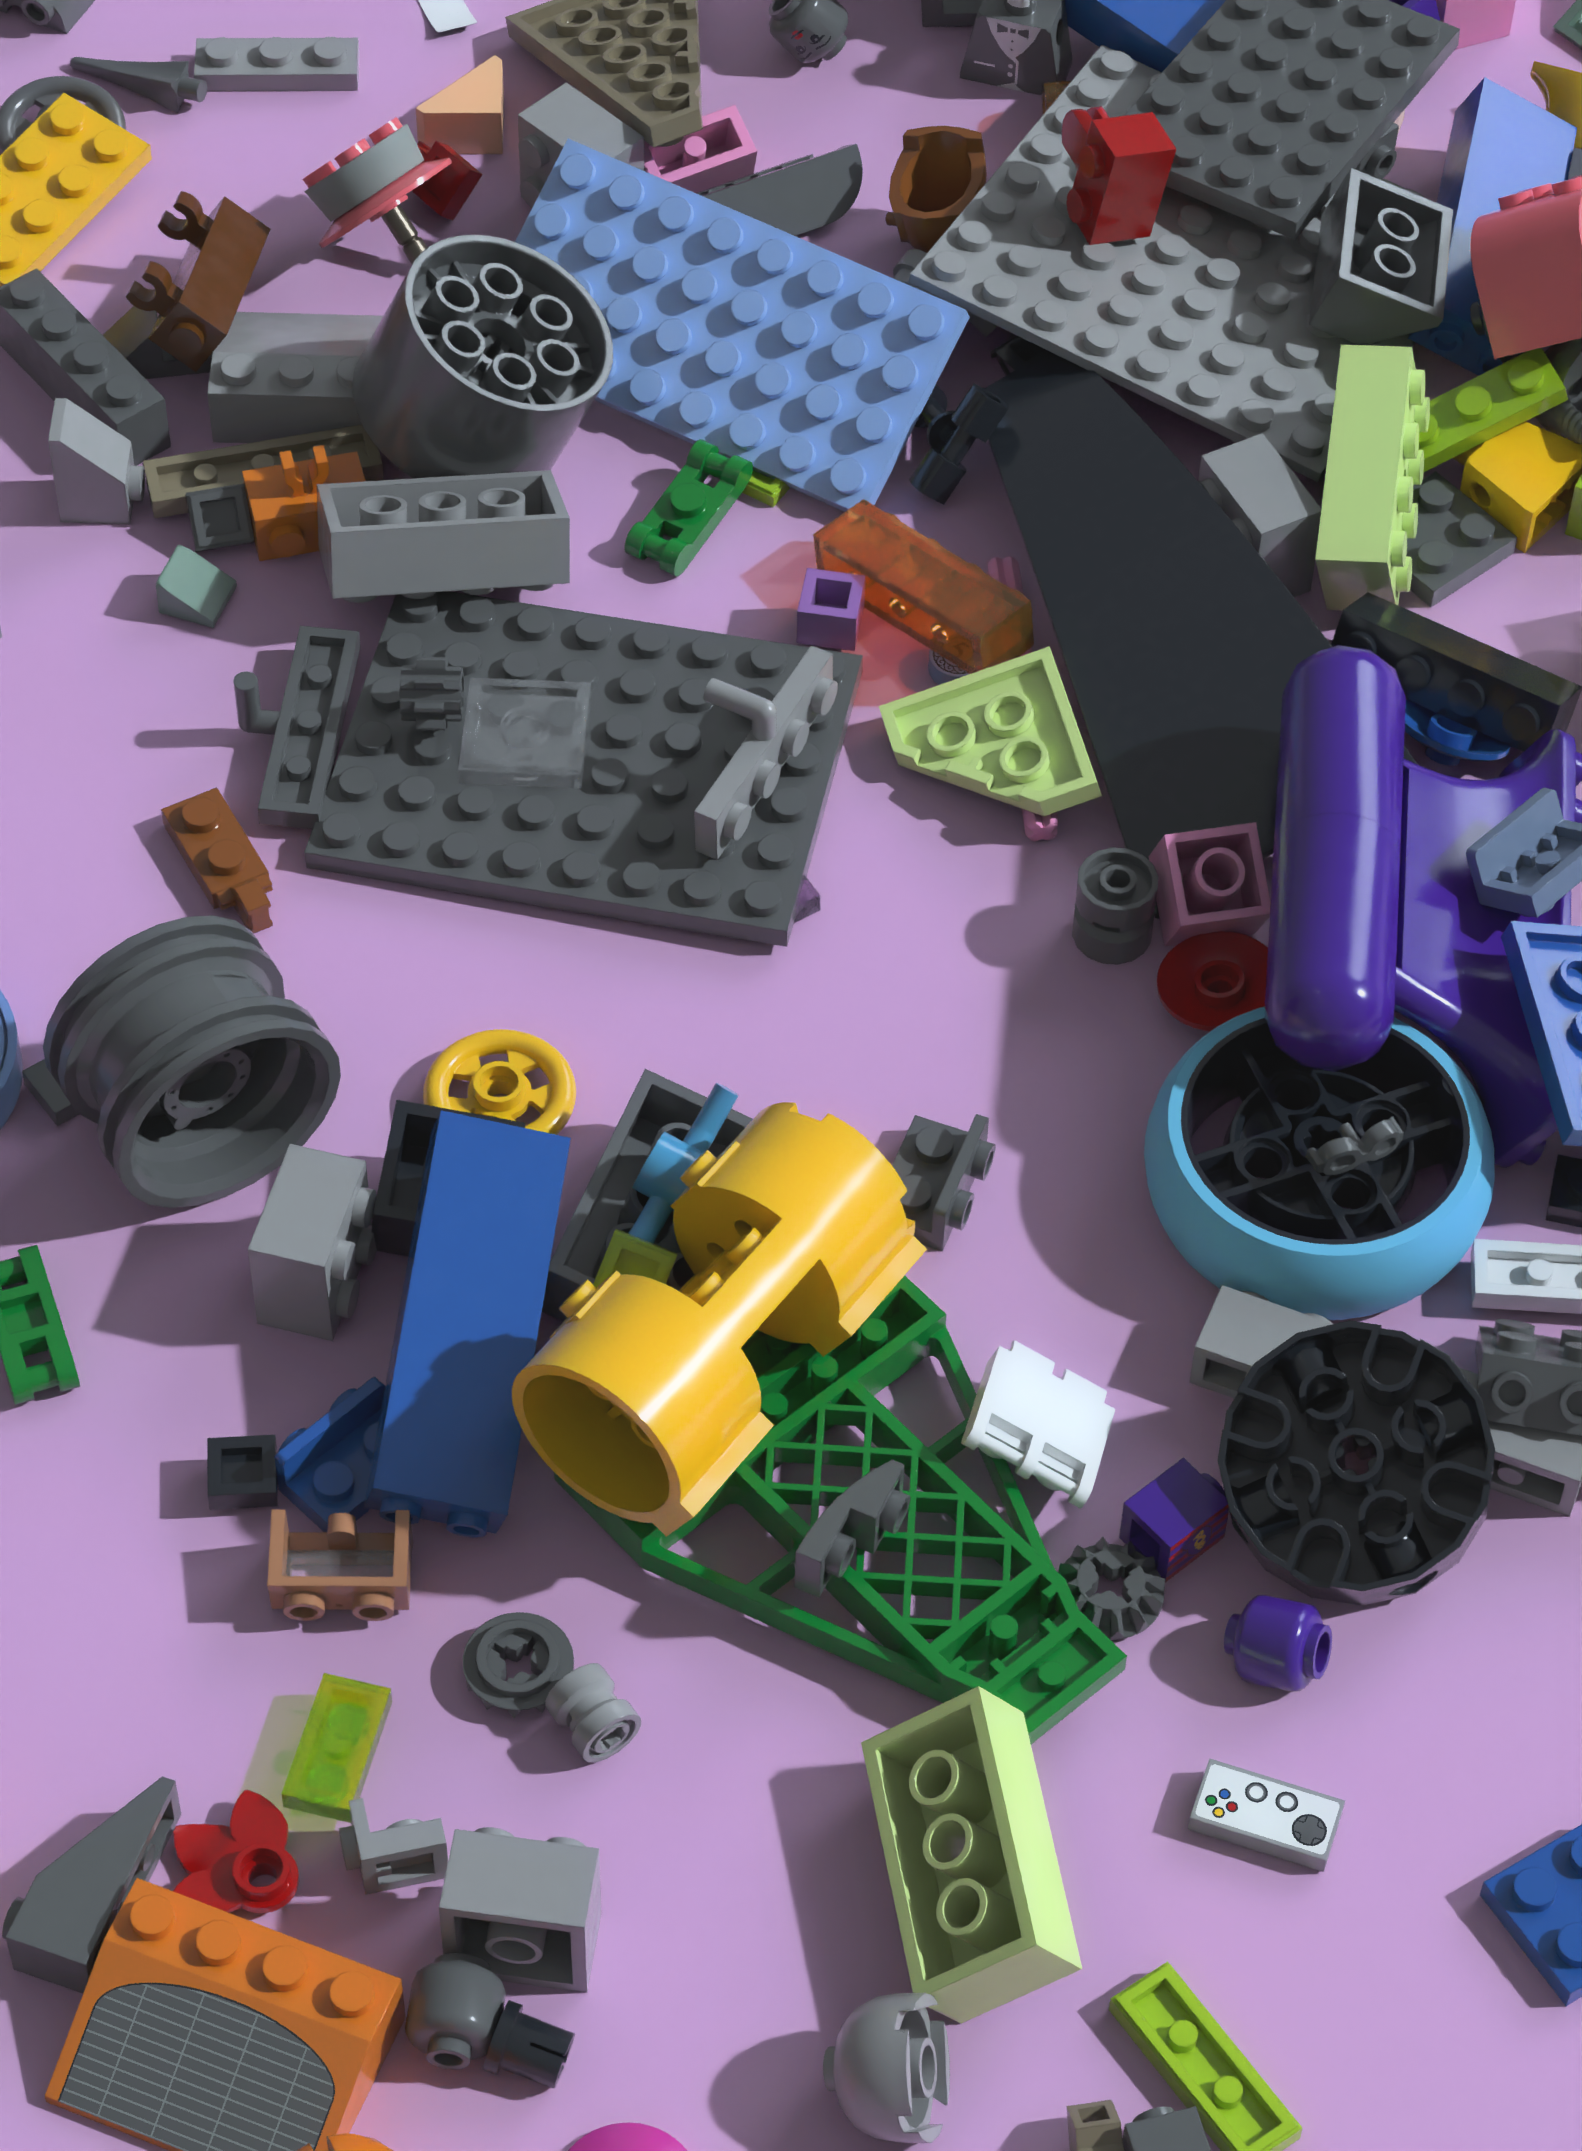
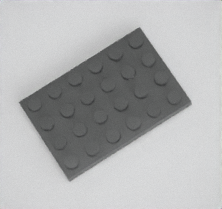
[1124,0,1460,240]

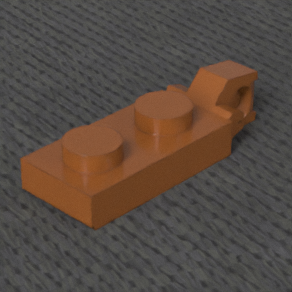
[161,787,273,934]

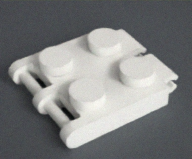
[961,1340,1115,1508]

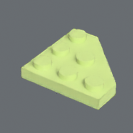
[879,646,1102,816]

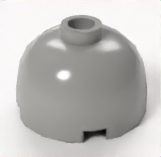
[823,1993,950,2143]

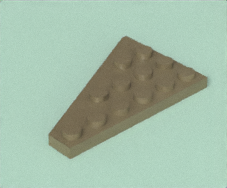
[505,0,703,148]

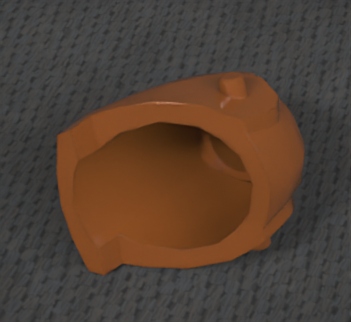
[885,126,987,253]

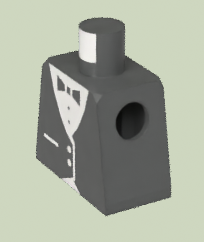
[960,0,1072,99]

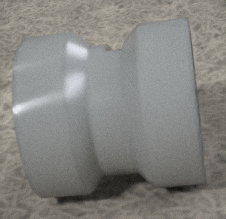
[545,1663,641,1763]

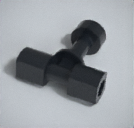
[909,383,1009,505]

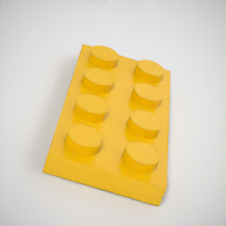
[0,93,152,287]

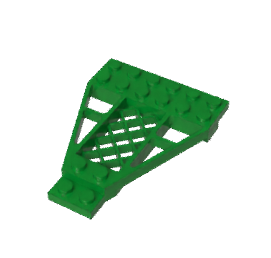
[554,1275,1127,1744]

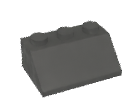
[1309,168,1453,345]

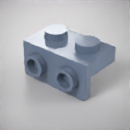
[1466,788,1582,918]

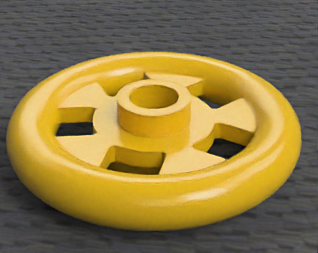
[423,1029,576,1135]

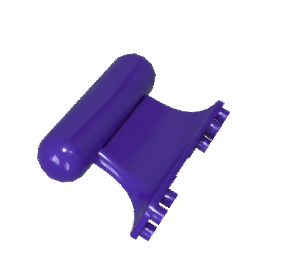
[1265,645,1582,1168]

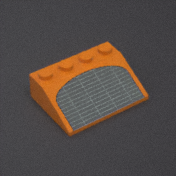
[45,1878,406,2151]

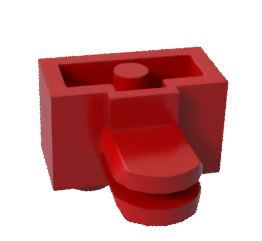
[1061,106,1176,245]

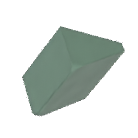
[156,545,237,628]

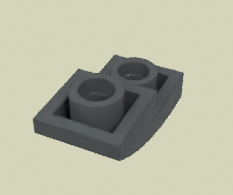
[794,1460,910,1598]

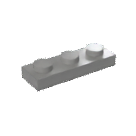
[194,37,359,91]

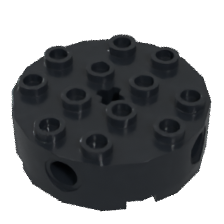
[1217,1320,1495,1606]

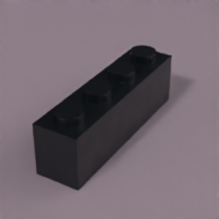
[1331,592,1582,752]

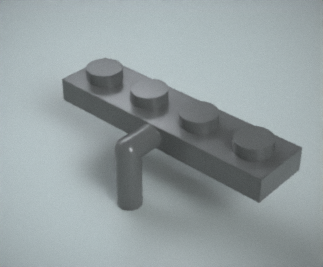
[233,625,360,829]

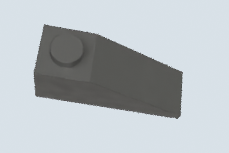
[2,1776,181,1993]

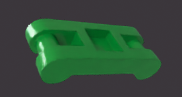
[624,439,753,577]
[0,1245,80,1405]

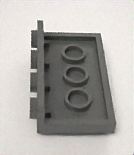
[1475,1319,1582,1436]

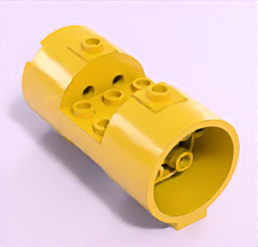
[512,1102,927,1537]

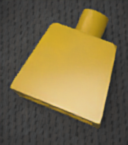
[1452,421,1582,553]

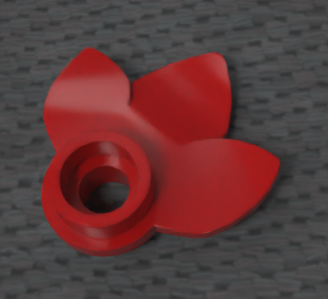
[173,1790,299,1913]

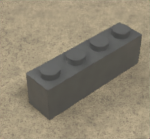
[0,268,171,466]

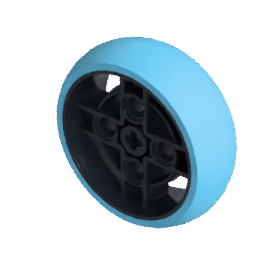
[1144,1007,1495,1320]

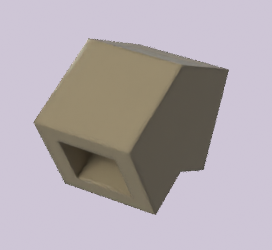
[1066,2100,1124,2151]

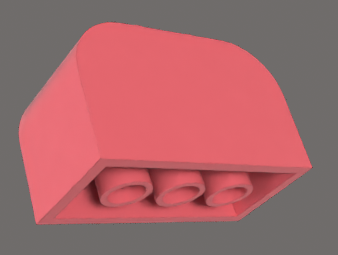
[1471,175,1582,359]

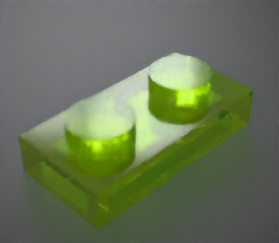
[281,1673,392,1823]

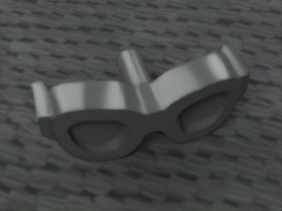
[1306,1117,1404,1175]

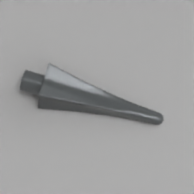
[70,57,207,113]

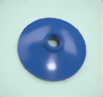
[1405,700,1511,766]

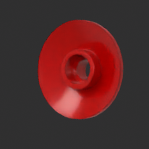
[1157,931,1268,1031]

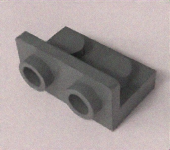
[892,1114,996,1251]

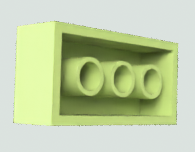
[1315,344,1430,611]
[861,1686,1082,2023]

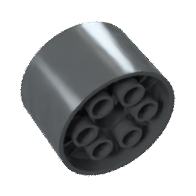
[352,235,613,478]

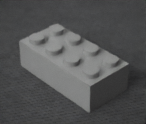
[317,470,570,603]

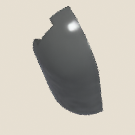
[696,144,863,236]

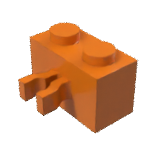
[242,445,365,561]

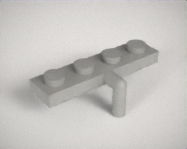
[694,645,838,860]

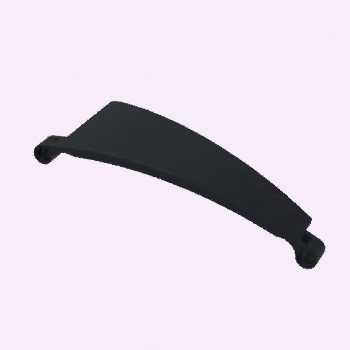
[984,336,1417,919]

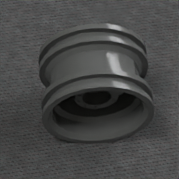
[43,915,341,1208]

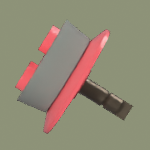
[303,117,452,264]

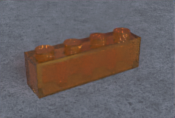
[813,499,1034,674]

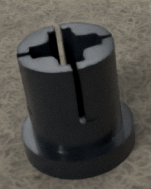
[483,2000,575,2089]

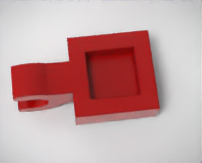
[412,141,483,221]

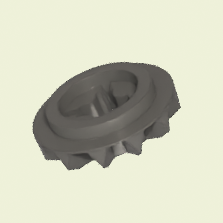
[1058,1537,1165,1640]
[463,1612,574,1718]

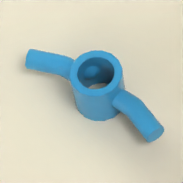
[628,1083,739,1243]

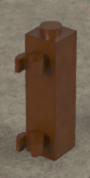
[126,191,271,372]

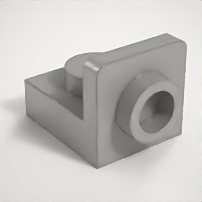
[339,1798,448,1895]

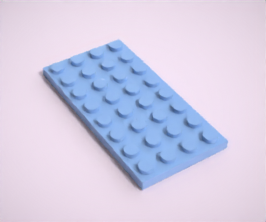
[515,138,970,521]

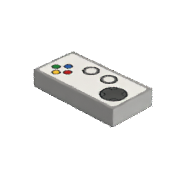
[1188,1758,1345,1872]

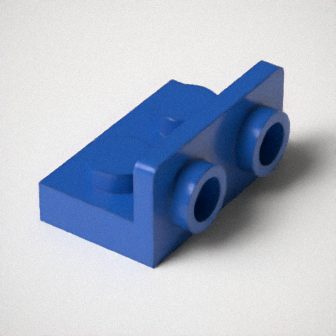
[275,1377,385,1532]

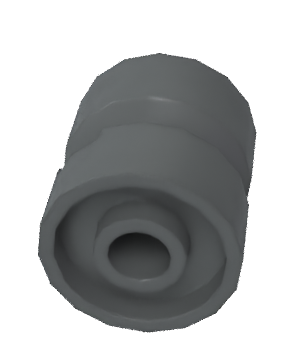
[1072,847,1158,965]

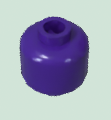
[1224,1595,1332,1692]

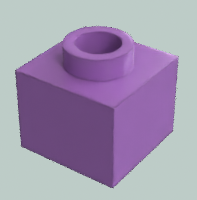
[796,568,865,651]

